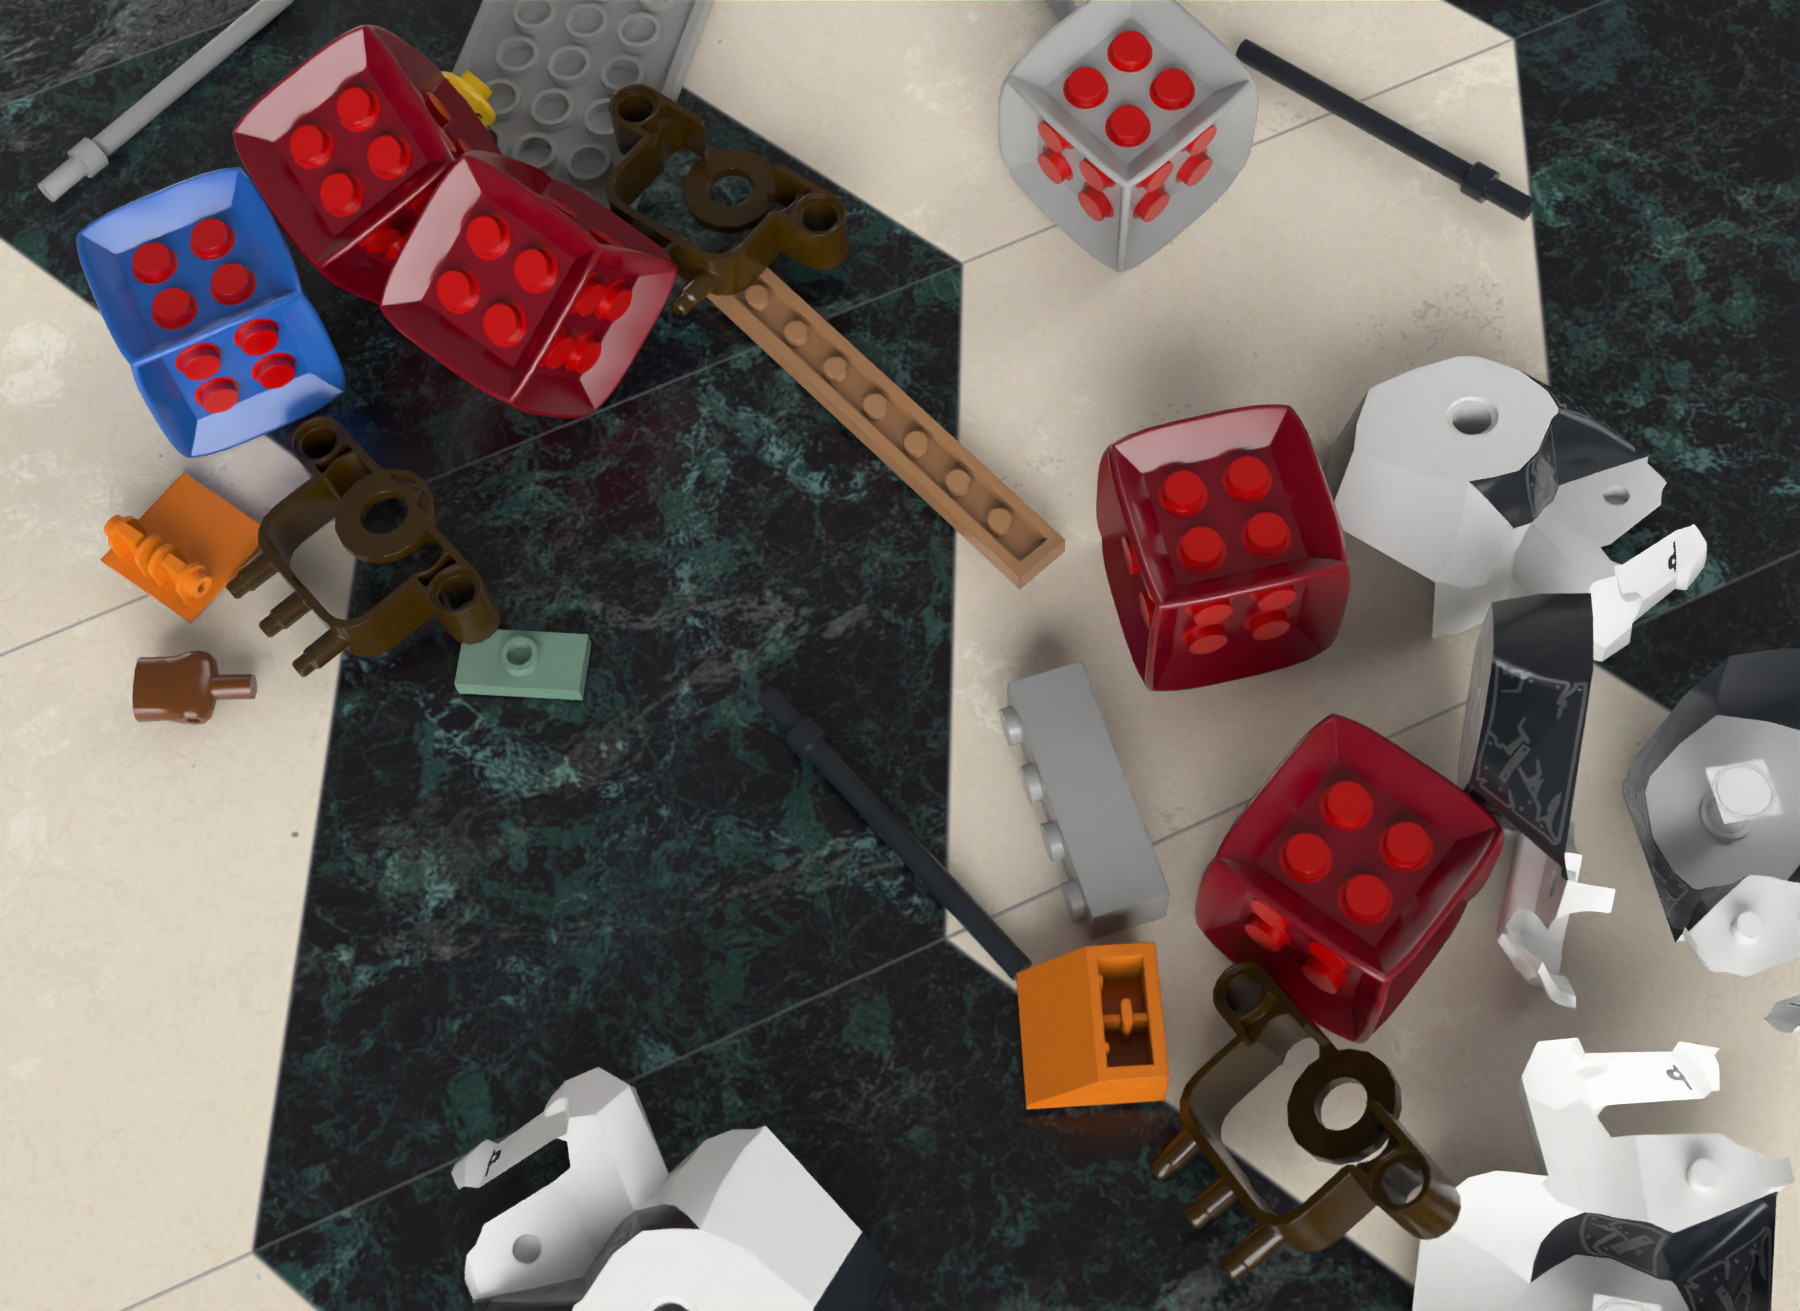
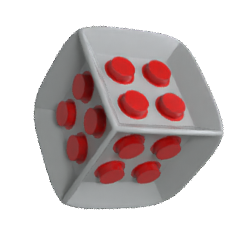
[998,0,1258,273]

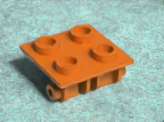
[100,473,261,624]

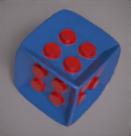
[76,167,346,458]

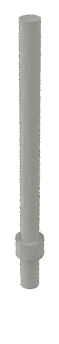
[37,0,296,202]

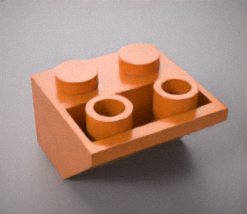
[1016,942,1170,1109]

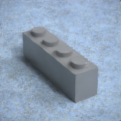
[999,660,1170,940]

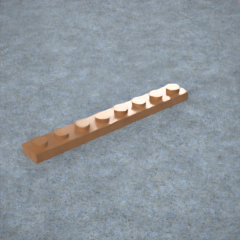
[706,243,1065,589]

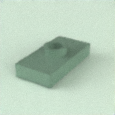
[454,629,591,700]

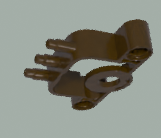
[605,84,849,316]
[226,416,501,677]
[1149,961,1461,1280]

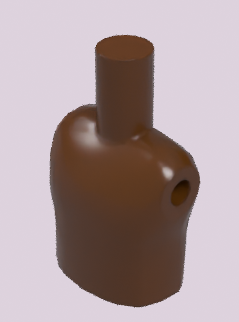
[132,651,257,725]

